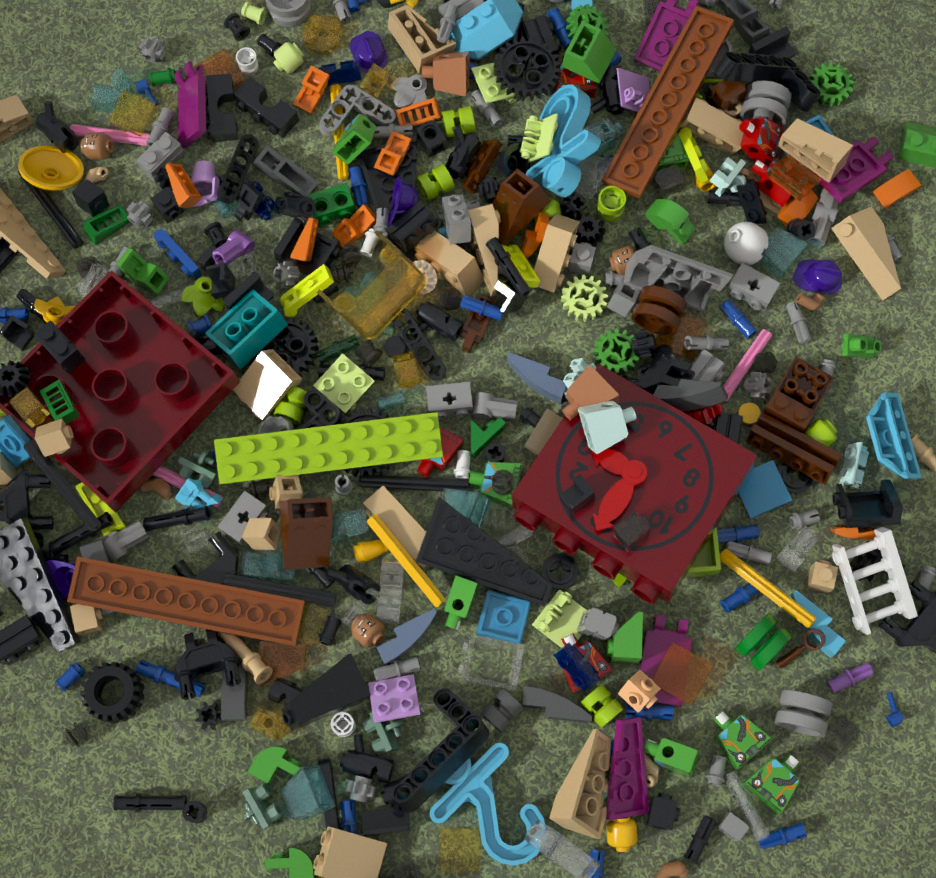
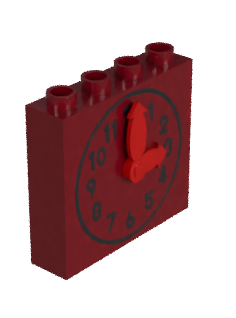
[511,364,758,604]

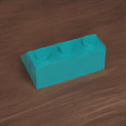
[205,289,288,369]

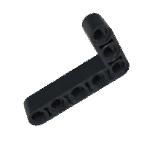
[714,51,821,112]
[393,688,490,813]

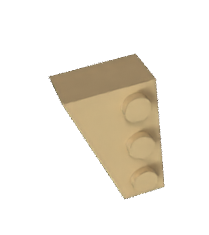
[0,95,34,142]

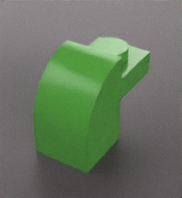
[644,199,696,244]
[116,248,170,295]
[248,747,305,785]
[265,848,316,878]

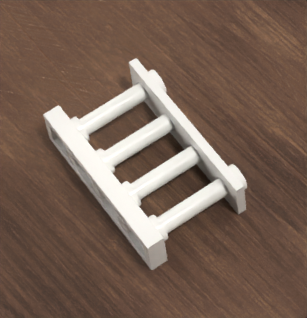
[832,527,918,635]

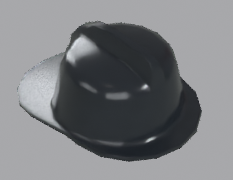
[497,143,531,178]

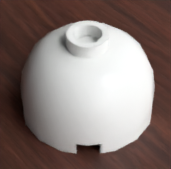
[724,221,768,266]

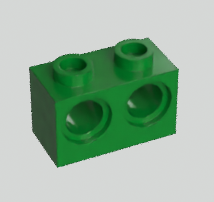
[306,183,356,226]

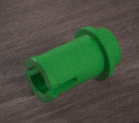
[149,67,176,86]

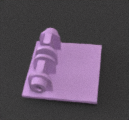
[617,68,650,112]
[368,674,420,723]

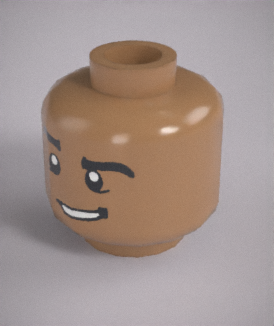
[81,132,114,160]
[609,246,636,274]
[351,613,385,648]

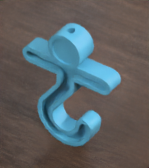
[526,85,601,197]
[430,742,546,866]

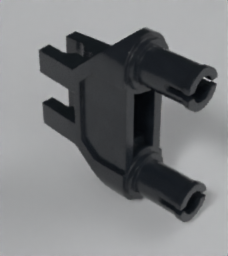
[622,344,695,395]
[0,471,54,530]
[172,532,239,585]
[879,579,936,654]
[174,629,241,700]

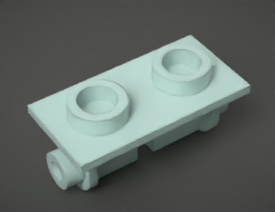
[839,442,869,490]

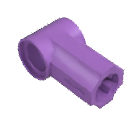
[212,230,255,266]

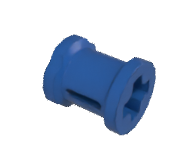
[187,314,212,335]

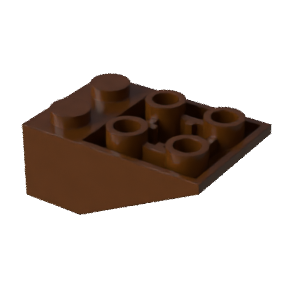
[492,169,551,246]
[763,356,835,433]
[279,497,333,570]

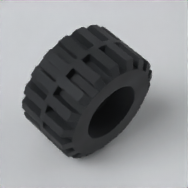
[80,662,145,723]

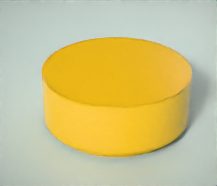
[738,403,761,426]

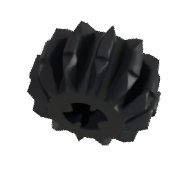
[574,212,606,247]
[0,360,33,400]

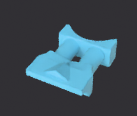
[175,478,223,522]

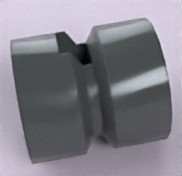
[480,689,524,734]

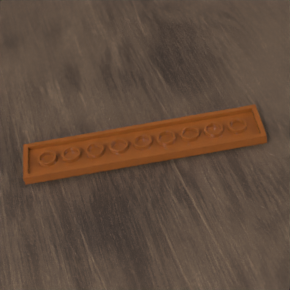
[602,6,734,199]
[67,556,305,646]

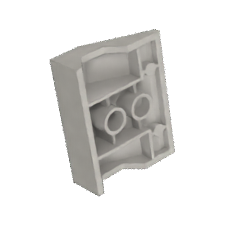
[623,245,733,311]

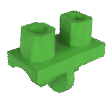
[841,333,881,359]

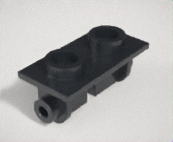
[736,179,767,224]

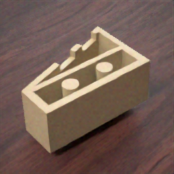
[388,5,457,73]
[677,98,744,155]
[778,118,853,183]
[534,214,580,292]
[414,230,484,296]

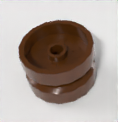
[631,286,687,336]

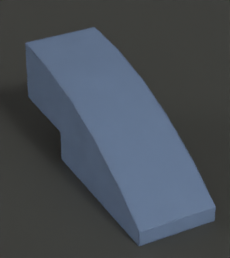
[507,352,566,404]
[377,608,437,666]

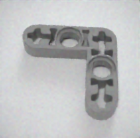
[319,85,396,136]

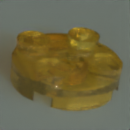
[302,15,343,55]

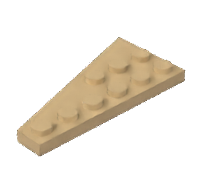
[0,188,66,279]

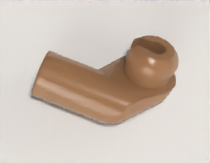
[796,293,825,310]
[140,478,173,500]
[655,861,689,878]

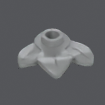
[391,74,427,112]

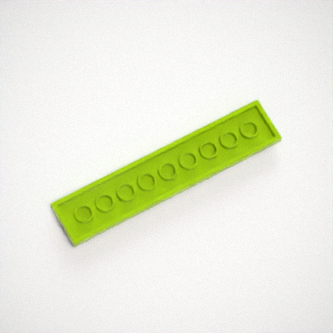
[214,412,443,484]

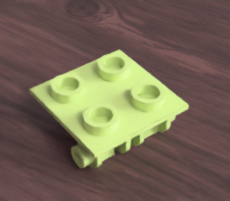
[471,63,517,104]
[520,114,558,162]
[313,353,375,414]
[532,589,587,652]

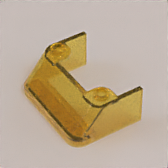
[317,230,426,340]

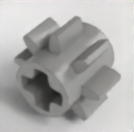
[139,37,166,63]
[126,201,153,228]
[273,261,300,288]
[744,372,772,399]
[346,775,376,803]

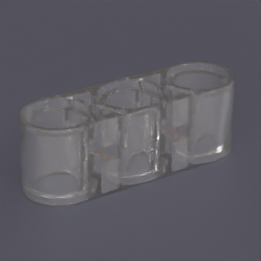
[376,558,405,625]

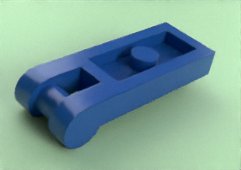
[154,229,202,280]

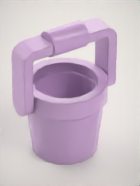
[191,161,220,207]

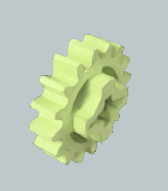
[561,274,608,322]

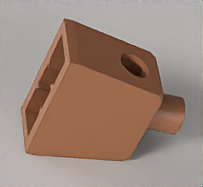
[422,51,470,96]
[562,365,619,420]

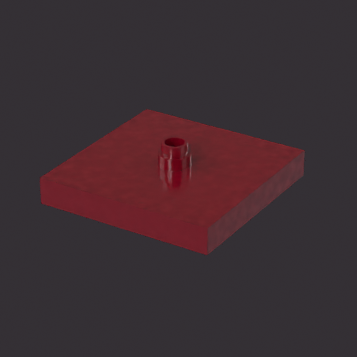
[0,270,240,513]

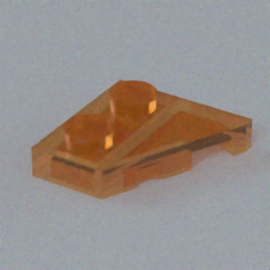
[256,641,307,686]

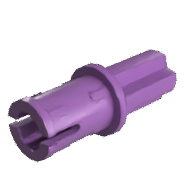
[826,663,873,694]

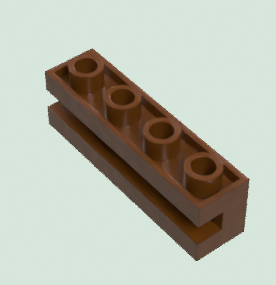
[746,412,842,485]

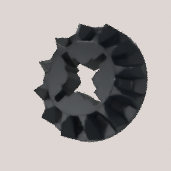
[778,463,813,494]
[542,553,578,590]

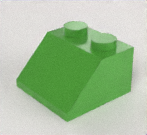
[897,121,936,168]
[606,611,643,665]

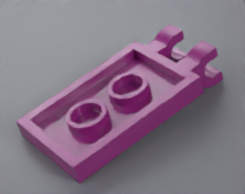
[634,0,699,71]
[175,61,206,148]
[811,136,894,203]
[640,615,692,707]

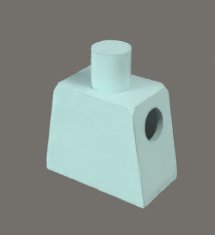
[578,401,636,454]

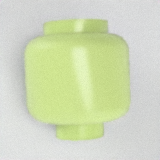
[273,42,304,73]

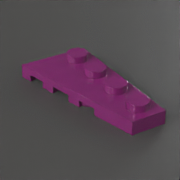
[606,717,649,820]

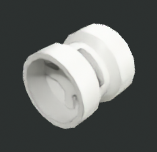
[236,47,259,75]
[331,712,356,737]

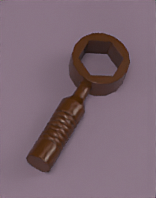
[776,628,826,668]

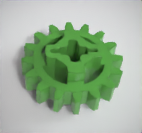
[566,4,609,37]
[809,62,854,107]
[593,328,640,375]

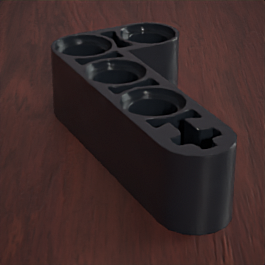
[301,389,343,429]

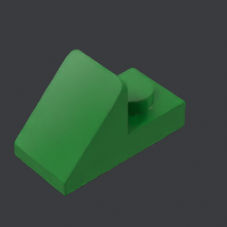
[471,417,506,458]

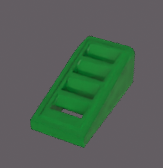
[83,204,130,245]
[40,380,80,424]

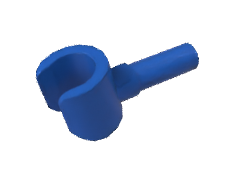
[348,0,370,13]
[135,80,158,106]
[886,692,903,727]

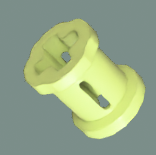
[241,1,268,26]

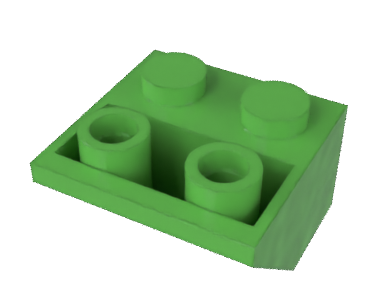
[562,21,617,84]

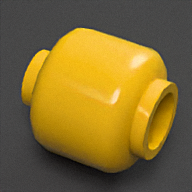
[606,817,638,852]

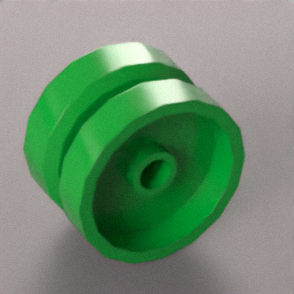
[734,612,793,672]

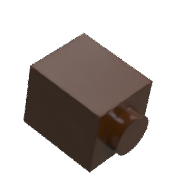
[711,80,746,111]

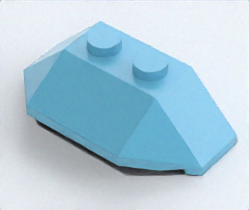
[448,0,524,60]
[866,392,922,479]

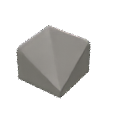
[717,812,749,842]

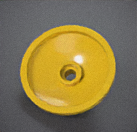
[18,145,84,191]

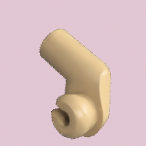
[83,166,109,183]
[644,753,659,788]

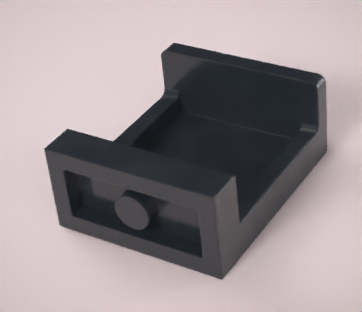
[273,217,342,276]
[832,479,903,528]

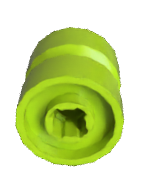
[441,106,476,139]
[416,164,455,202]
[597,186,626,222]
[273,386,307,425]
[580,684,624,728]

